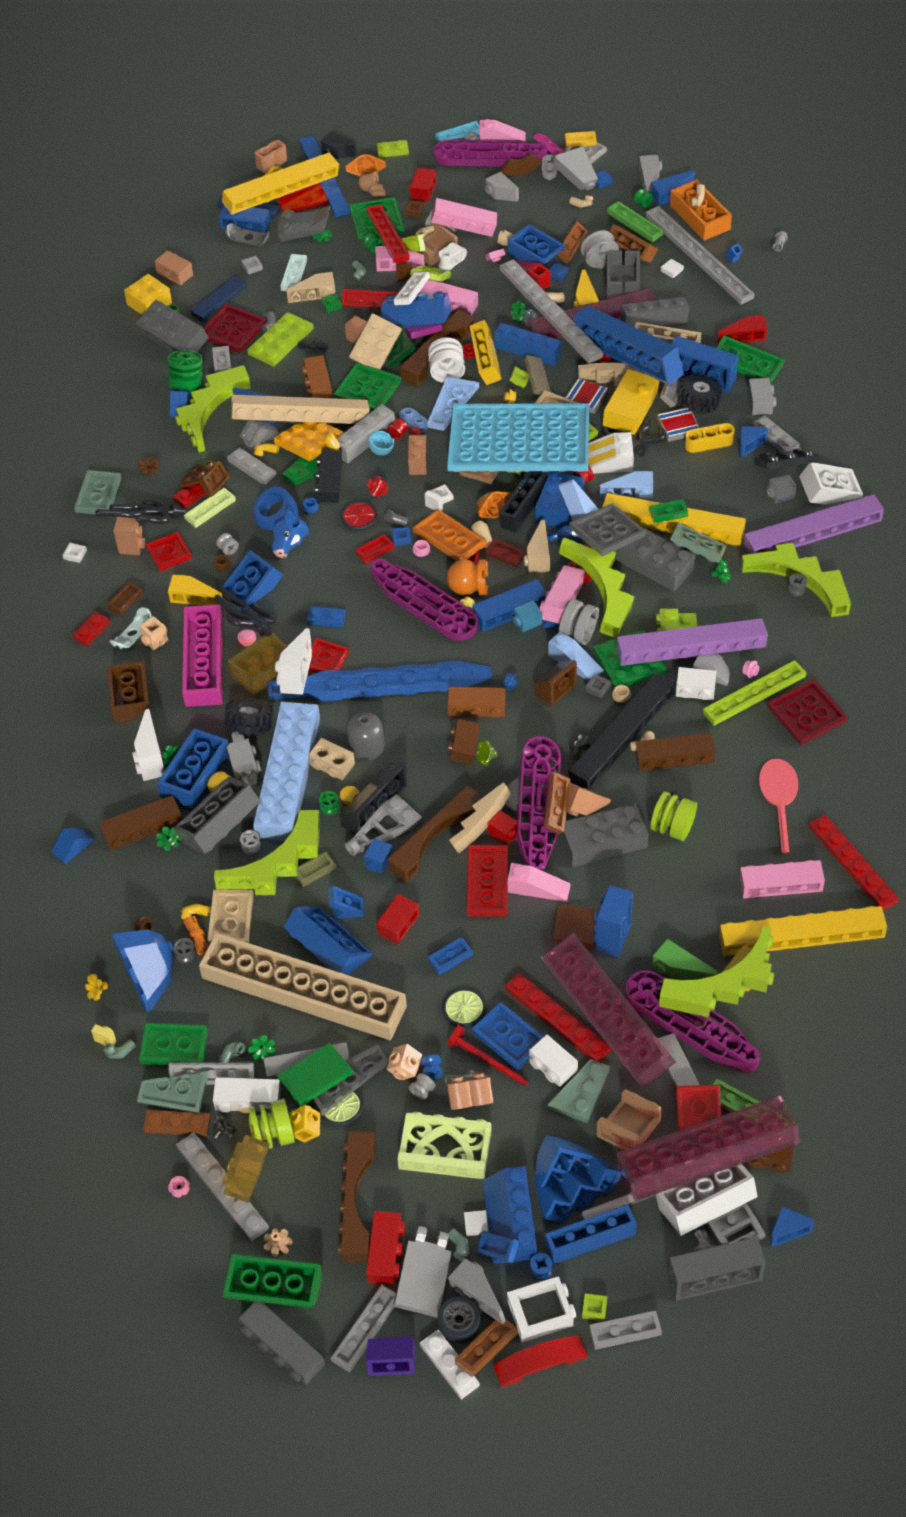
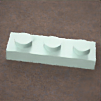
[281,254,307,291]

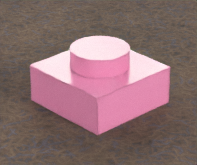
[485,249,505,263]

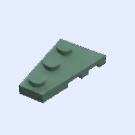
[548,1059,610,1123]
[137,1071,209,1113]

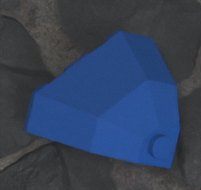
[111,930,174,1013]
[535,1135,623,1223]

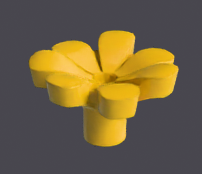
[85,974,108,1001]

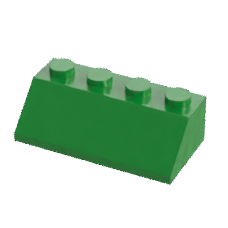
[223,1254,323,1308]

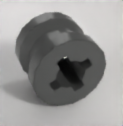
[788,573,807,597]
[174,938,196,964]

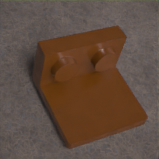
[179,460,230,497]

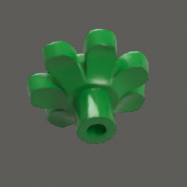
[312,229,333,243]
[510,300,528,321]
[711,560,731,583]
[161,745,180,767]
[156,826,181,851]
[248,1034,275,1061]

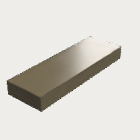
[524,355,551,395]

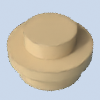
[612,685,631,703]

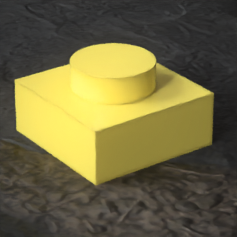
[91,1024,117,1045]

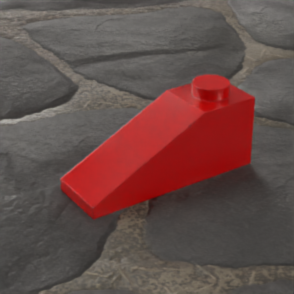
[717,315,768,345]

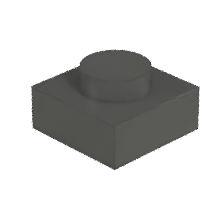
[585,674,611,699]

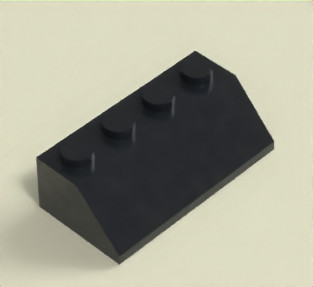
[339,761,408,835]

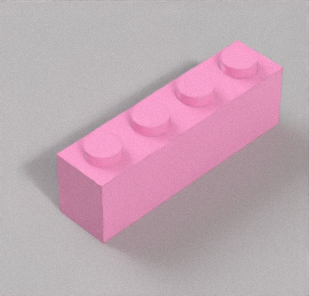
[431,198,497,237]
[419,279,478,316]
[540,565,585,624]
[739,860,825,898]

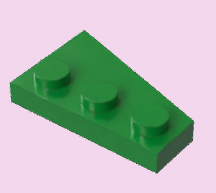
[282,455,321,486]

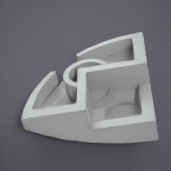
[693,653,730,686]

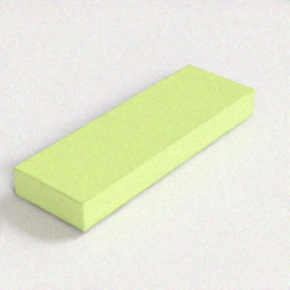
[184,488,236,528]

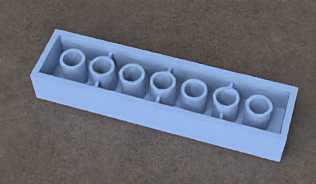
[253,702,320,841]

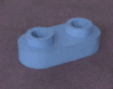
[399,408,428,433]

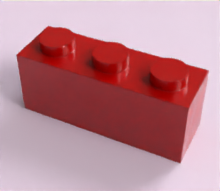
[366,1211,405,1285]

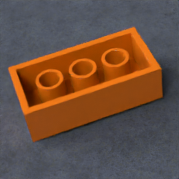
[670,180,732,240]

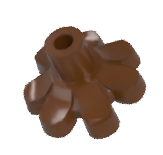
[137,457,160,476]

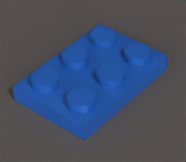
[472,1002,544,1070]

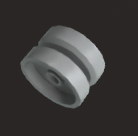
[559,599,599,645]

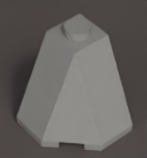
[552,147,598,191]

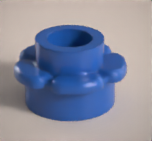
[302,498,319,514]
[503,673,519,691]

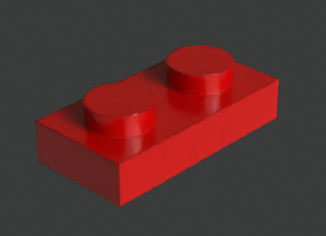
[173,483,206,509]
[72,611,110,647]

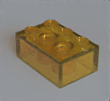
[228,633,288,696]

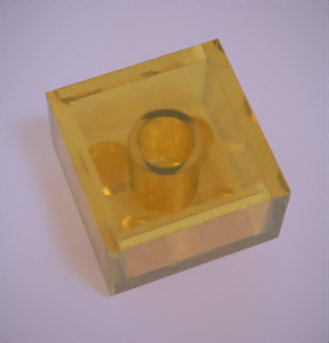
[223,1135,270,1203]

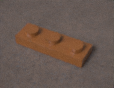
[557,221,588,264]
[544,772,570,834]
[143,1110,211,1137]
[455,1319,518,1377]

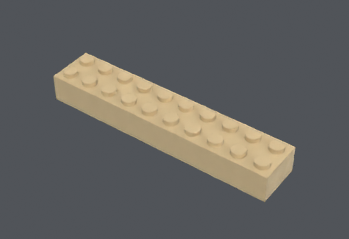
[199,933,407,1041]

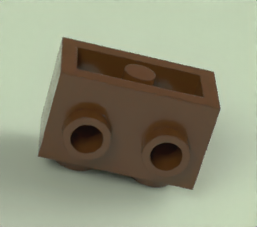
[447,719,480,765]

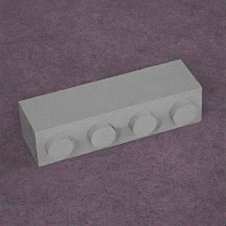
[337,404,395,464]

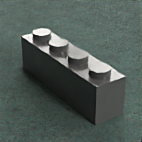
[620,297,689,327]
[239,1301,325,1385]

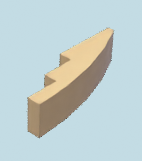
[578,363,644,386]
[449,782,511,854]

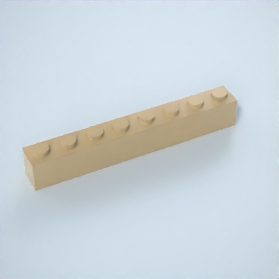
[231,395,369,424]

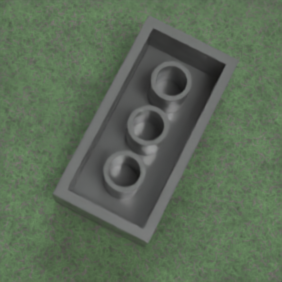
[135,299,209,352]
[615,527,696,592]
[174,777,261,854]
[560,803,649,867]
[668,1237,766,1301]

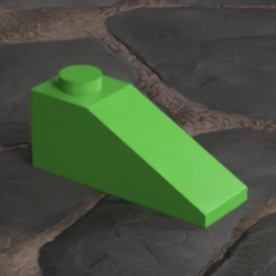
[652,939,718,980]

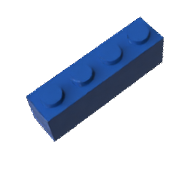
[494,323,561,366]
[472,580,546,632]
[545,1205,637,1265]

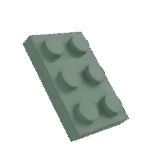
[74,470,122,515]
[670,523,727,563]

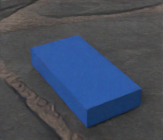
[476,1231,519,1263]

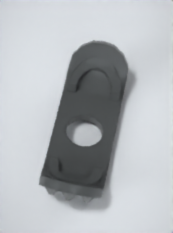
[225,223,270,247]

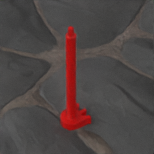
[448,1025,529,1086]

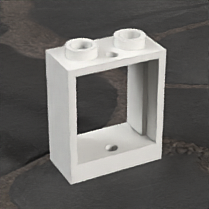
[507,1276,576,1343]

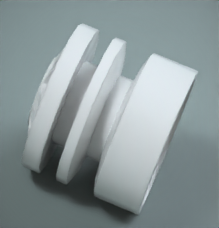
[428,337,465,383]

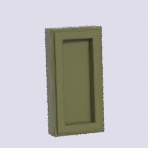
[295,852,337,887]

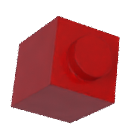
[487,810,517,845]

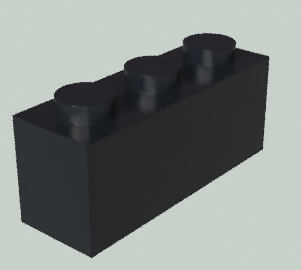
[315,449,342,503]

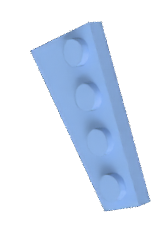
[427,377,479,431]

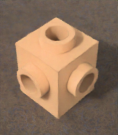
[139,616,168,650]
[387,1044,422,1080]

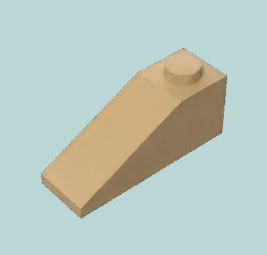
[524,520,550,573]

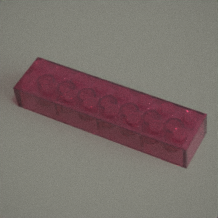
[541,932,676,1088]
[616,1095,801,1201]

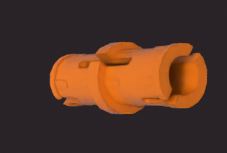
[184,916,209,955]

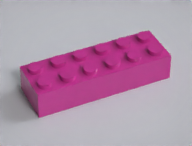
[182,605,223,707]

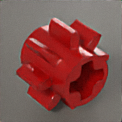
[366,476,389,498]

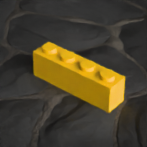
[470,320,502,385]

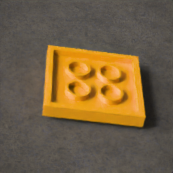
[274,422,345,461]

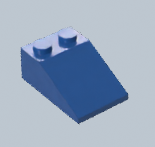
[508,224,565,264]
[222,550,283,610]

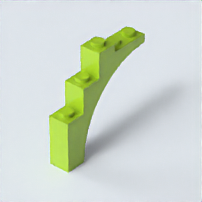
[175,365,251,452]
[559,538,635,639]
[741,543,851,617]
[214,810,320,896]
[659,926,774,1017]

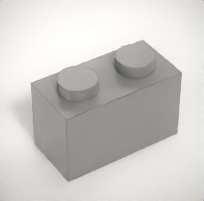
[748,378,776,415]

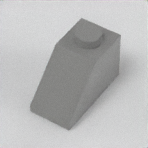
[485,172,519,201]

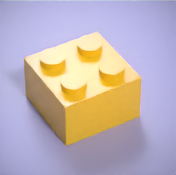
[124,274,172,315]

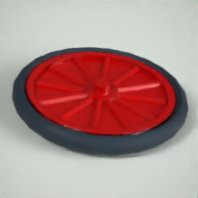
[341,502,378,530]

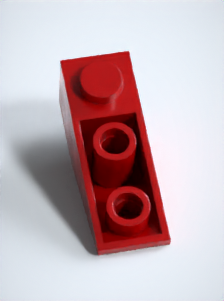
[516,260,550,290]

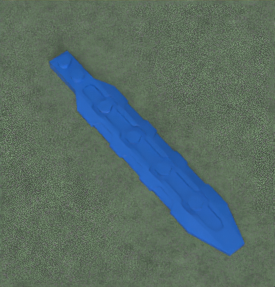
[268,661,492,702]

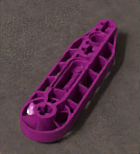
[433,140,548,167]
[370,558,478,641]
[516,736,561,871]
[626,970,760,1073]

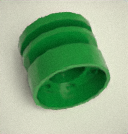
[168,350,203,392]

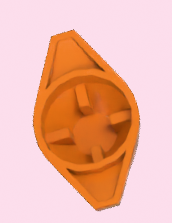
[345,154,386,176]
[476,491,512,518]

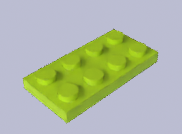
[247,312,314,367]

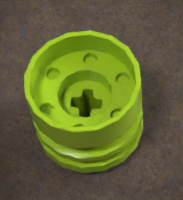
[650,791,697,841]
[248,1099,295,1152]

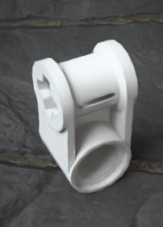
[438,242,467,271]

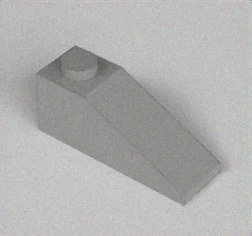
[639,155,662,193]
[448,1258,506,1324]

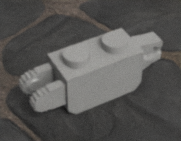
[227,732,261,789]

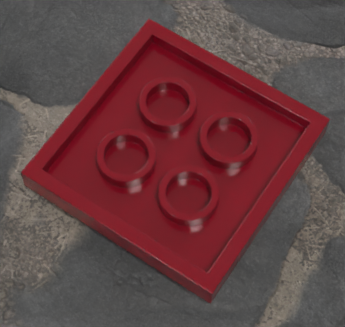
[203,303,267,353]
[767,679,848,746]

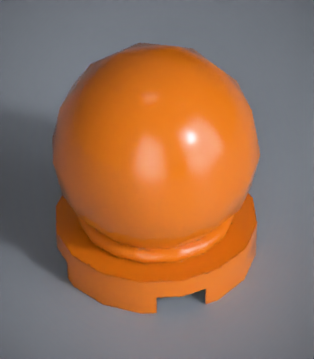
[446,560,488,595]

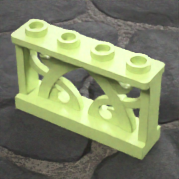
[398,1112,492,1179]

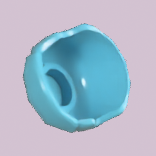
[368,431,394,456]

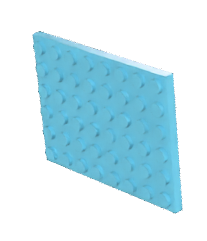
[447,404,589,472]

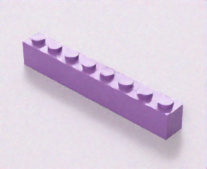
[744,494,884,554]
[616,618,768,666]

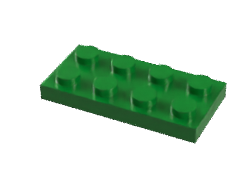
[716,336,785,384]

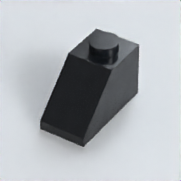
[321,132,357,159]

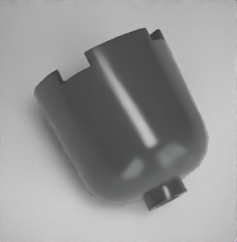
[347,712,385,760]

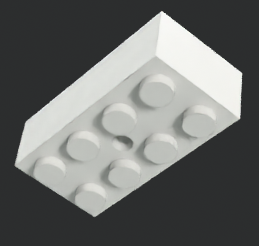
[655,1152,757,1236]

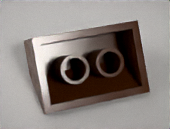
[107,661,149,723]

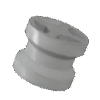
[216,533,239,556]
[240,830,261,855]
[409,1073,436,1100]

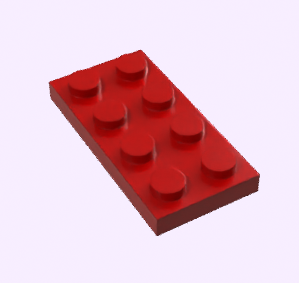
[467,845,508,917]

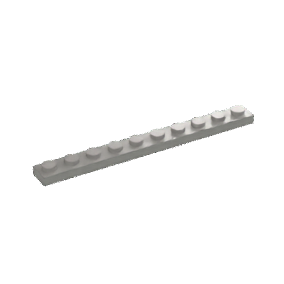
[646,206,754,305]
[500,259,603,363]

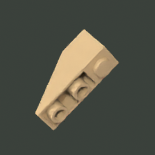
[286,272,336,303]

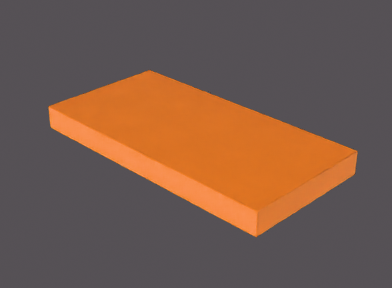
[413,509,487,561]

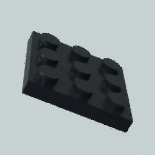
[754,448,819,470]

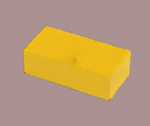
[603,369,659,435]

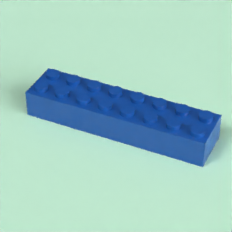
[573,305,684,385]

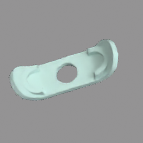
[110,607,152,649]

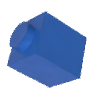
[364,838,393,874]

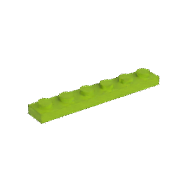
[703,660,806,726]

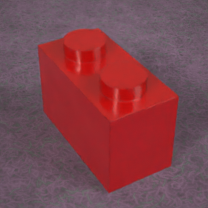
[409,168,436,202]
[376,894,420,944]

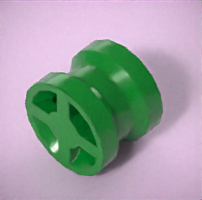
[634,188,653,208]
[362,232,383,253]
[319,790,339,815]

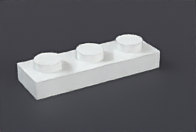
[420,1330,480,1399]

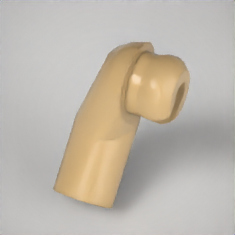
[691,184,705,207]
[569,195,593,208]
[415,225,434,237]

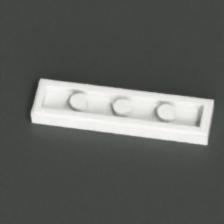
[394,272,430,305]

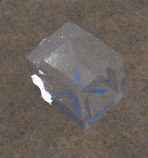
[767,474,796,504]

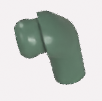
[103,1039,136,1059]
[217,1042,246,1062]

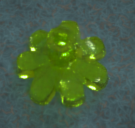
[477,740,497,765]

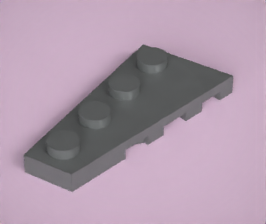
[313,1045,389,1116]

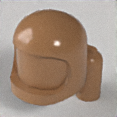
[359,171,386,197]

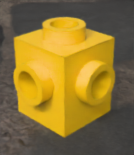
[290,1105,321,1143]

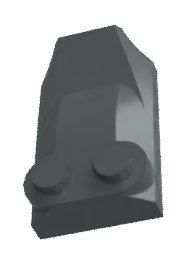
[277,206,331,242]

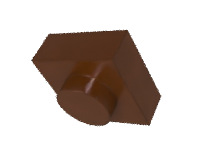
[405,201,424,218]
[396,264,412,281]

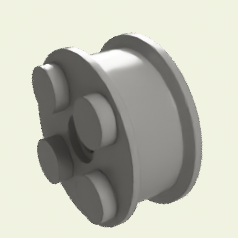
[581,230,619,269]

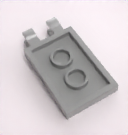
[394,1226,452,1318]

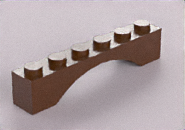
[400,310,475,387]
[387,786,483,883]
[338,1132,376,1263]

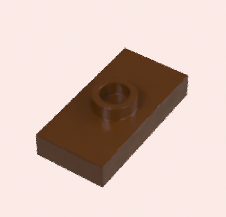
[106,582,144,616]

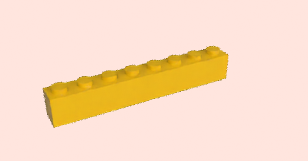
[222,152,339,214]
[602,493,746,546]
[719,906,887,956]

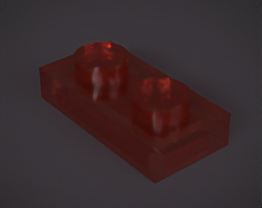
[486,538,525,568]

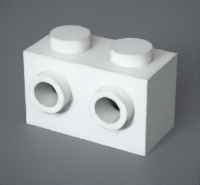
[676,667,716,700]
[529,1035,578,1087]

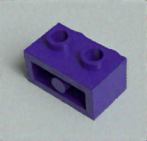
[366,1336,416,1376]

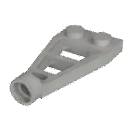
[345,794,422,856]

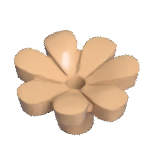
[264,1228,293,1256]

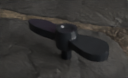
[297,340,328,351]

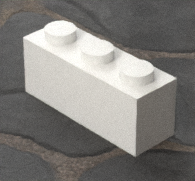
[213,1077,281,1113]

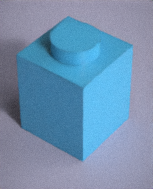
[513,600,542,632]

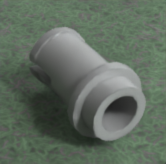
[772,231,788,251]

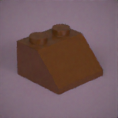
[534,660,577,707]

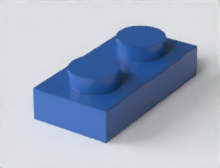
[307,606,346,628]
[428,937,473,975]

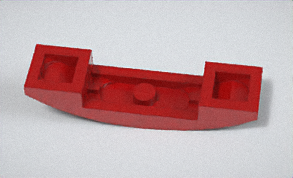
[493,1335,588,1388]

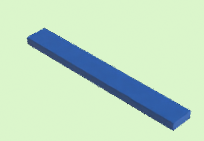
[299,136,350,217]

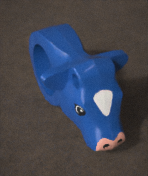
[254,487,309,559]

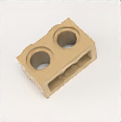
[309,738,355,780]

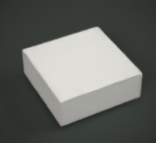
[661,259,684,278]
[430,484,453,504]
[425,490,443,511]
[63,543,87,563]
[464,1210,488,1236]

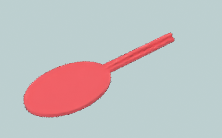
[759,759,798,855]

